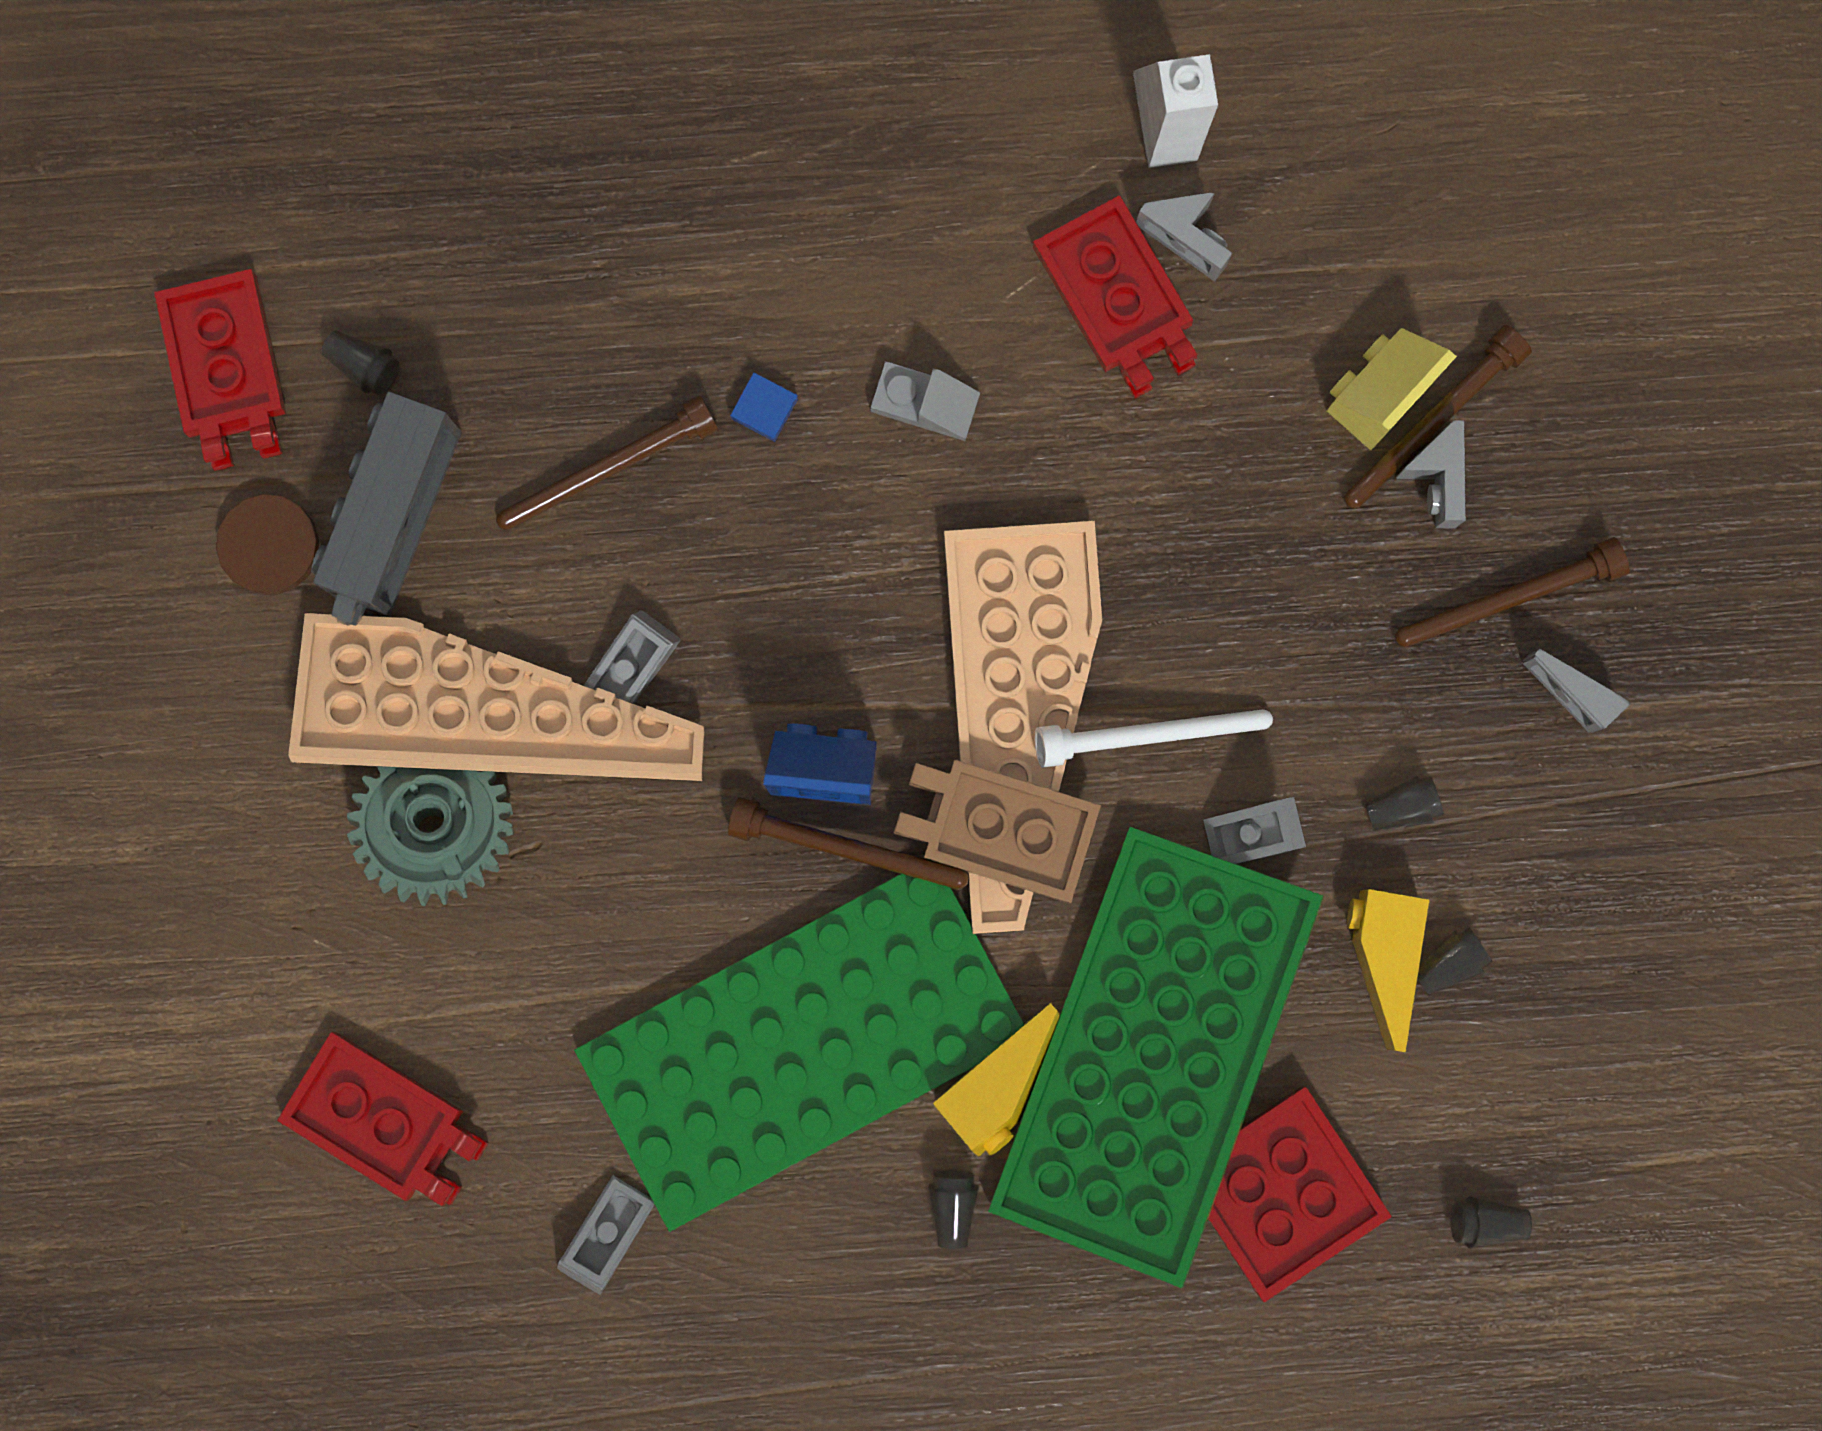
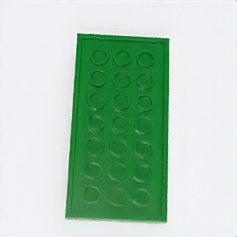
[988,827,1324,1288]
[574,860,1024,1232]

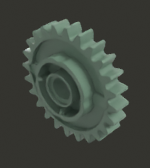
[347,766,514,906]

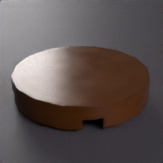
[216,494,320,596]

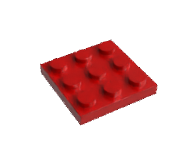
[1208,1086,1392,1303]

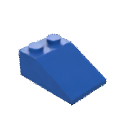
[764,724,877,805]

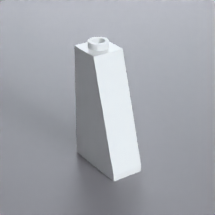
[1133,54,1218,168]

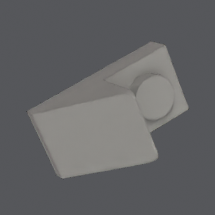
[1136,193,1232,281]
[870,361,980,441]
[1396,420,1466,528]
[1203,797,1306,864]

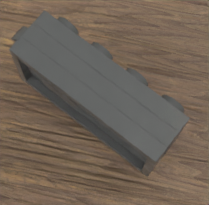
[311,391,462,626]

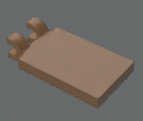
[894,760,1101,904]

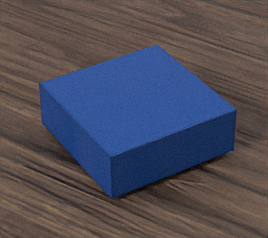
[730,373,798,442]

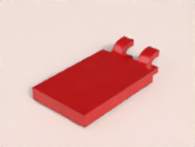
[1033,195,1198,399]
[154,269,287,471]
[277,1032,489,1206]

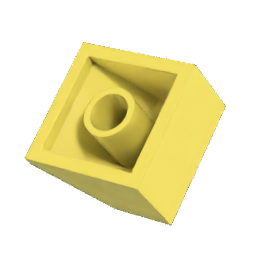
[1327,328,1457,450]

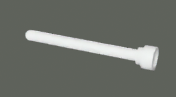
[1035,709,1273,768]

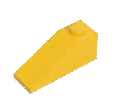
[1347,889,1429,1052]
[933,1003,1060,1157]

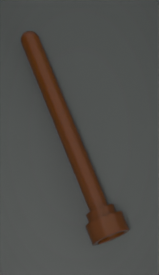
[1344,325,1532,508]
[496,395,719,530]
[1395,537,1630,647]
[728,797,968,889]

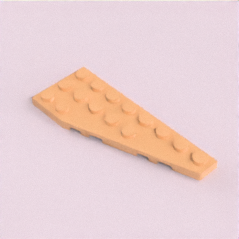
[944,521,1102,934]
[288,613,704,781]

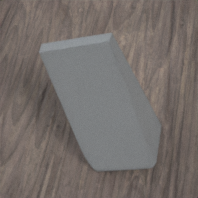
[584,611,681,704]
[1522,649,1630,733]
[557,1175,655,1295]

